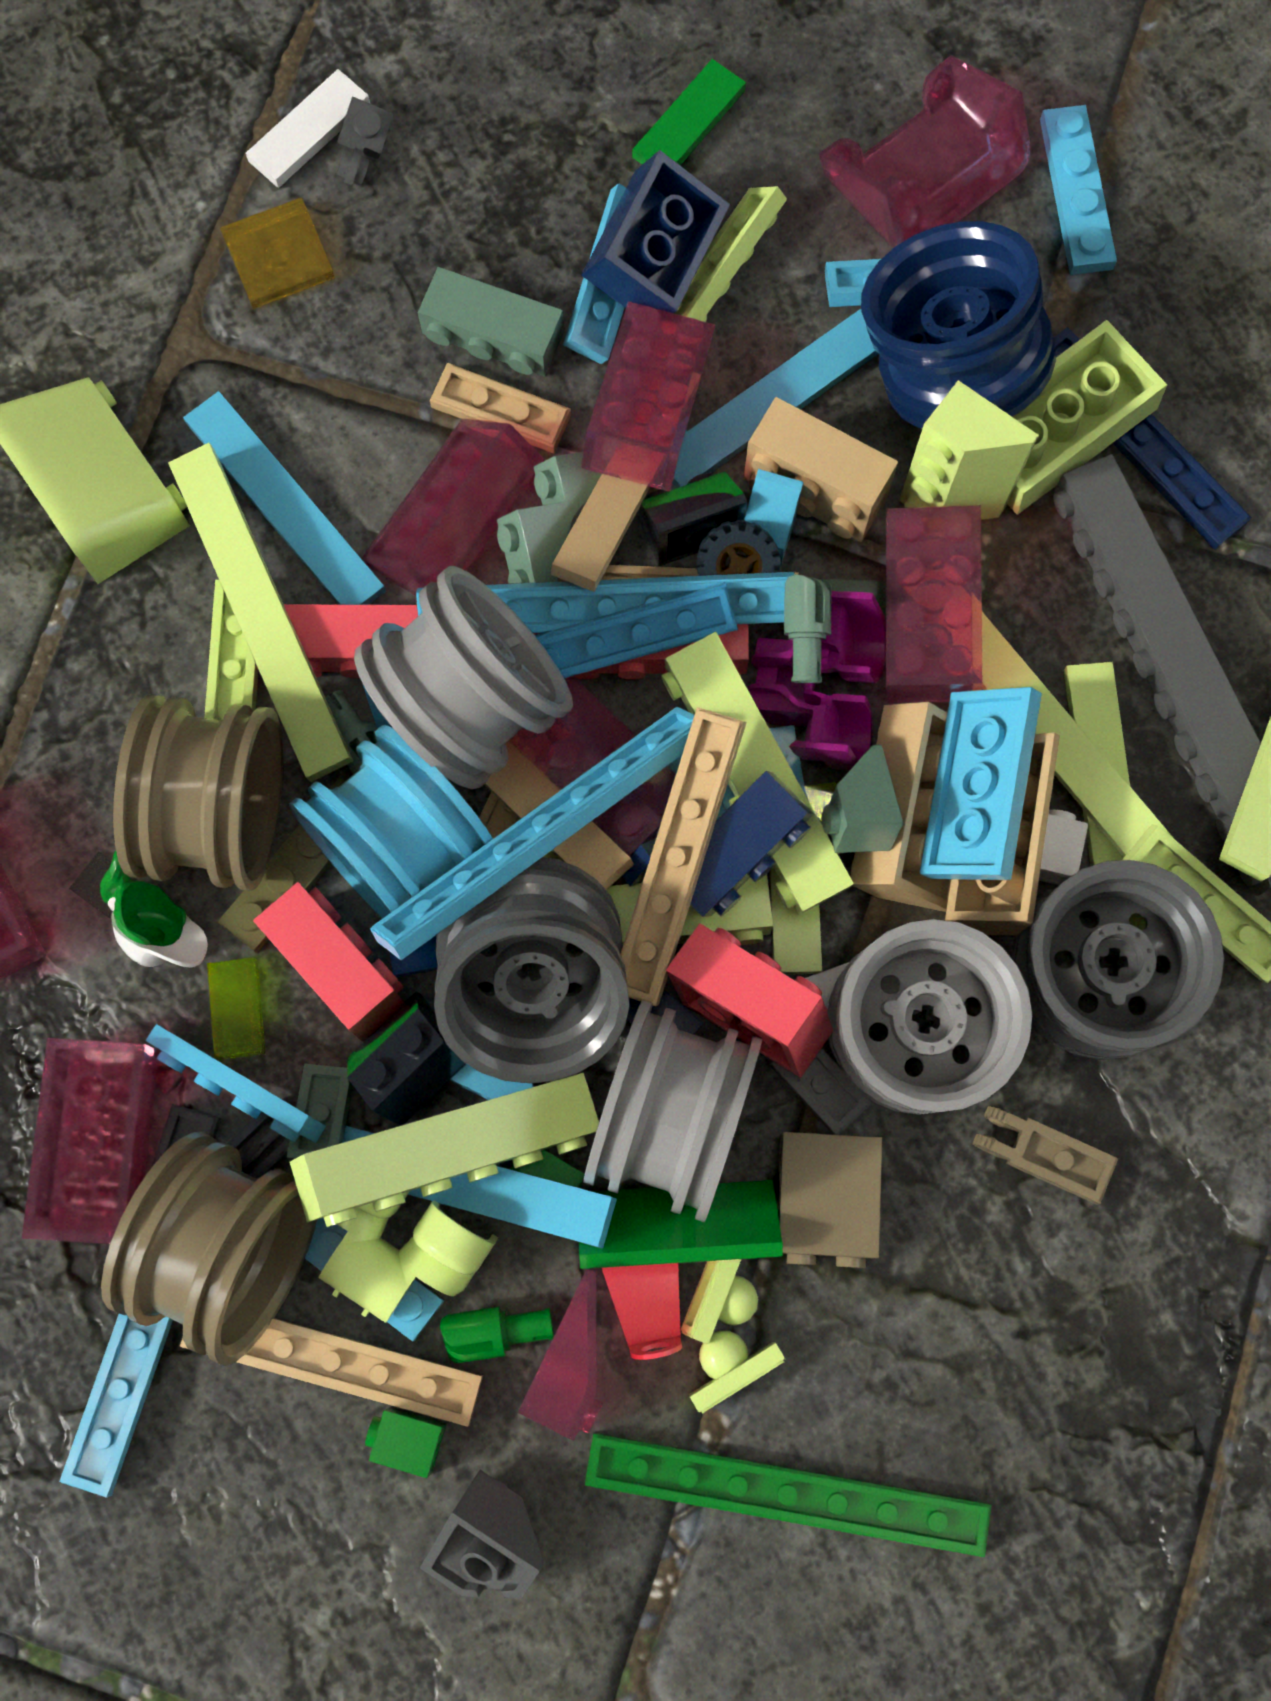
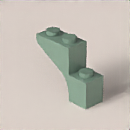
[497,449,606,584]

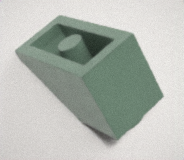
[822,745,903,853]

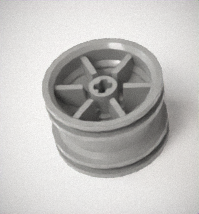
[354,566,573,789]
[828,919,1032,1115]
[584,1000,763,1222]

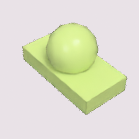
[681,1259,758,1345]
[689,1330,785,1414]

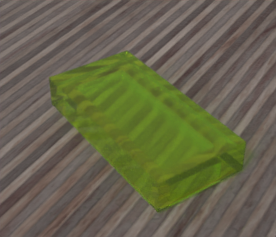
[207,957,266,1060]

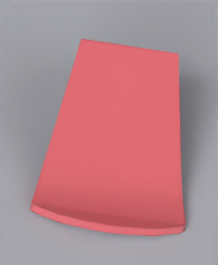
[602,1263,682,1360]

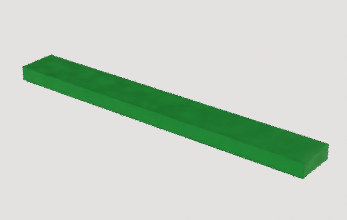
[585,1433,992,1557]

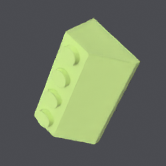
[899,380,1039,526]

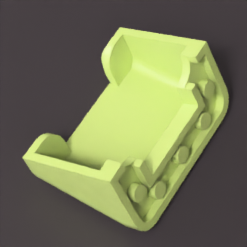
[0,377,190,584]

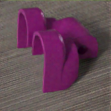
[747,591,887,771]

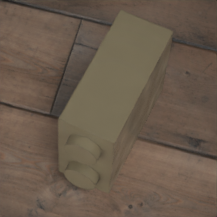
[777,1132,882,1268]

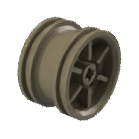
[113,694,283,891]
[101,1132,317,1366]

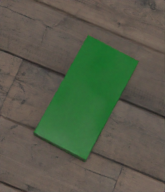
[579,1180,783,1269]

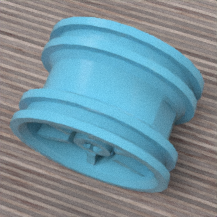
[289,725,493,919]

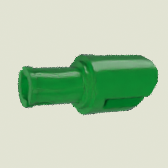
[440,1306,554,1364]

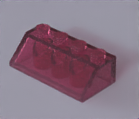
[361,419,545,596]
[509,676,676,857]

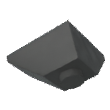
[420,1470,544,1599]

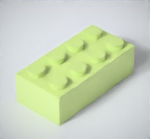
[1007,320,1167,515]

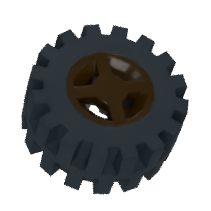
[697,520,781,576]

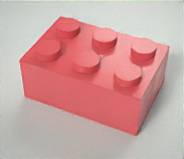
[253,882,404,1042]
[666,923,833,1078]

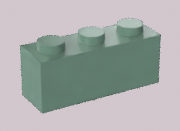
[418,267,564,377]

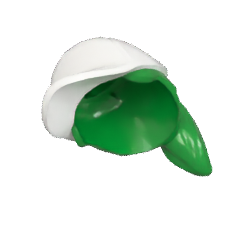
[100,850,208,968]

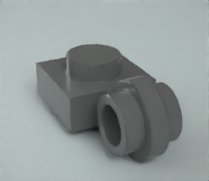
[336,96,393,186]

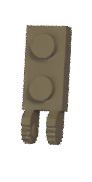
[972,1106,1118,1205]

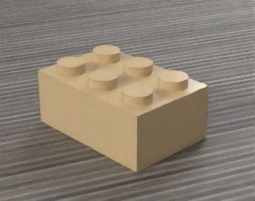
[744,397,898,542]

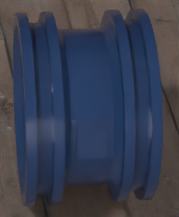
[861,221,1056,429]

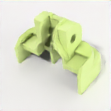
[319,1191,498,1323]

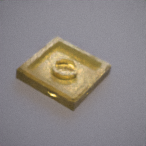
[220,197,335,309]

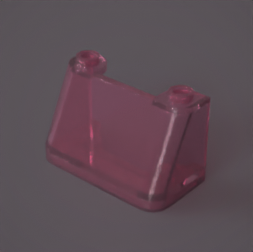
[819,55,1031,248]

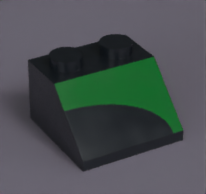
[639,471,747,567]
[347,991,466,1126]

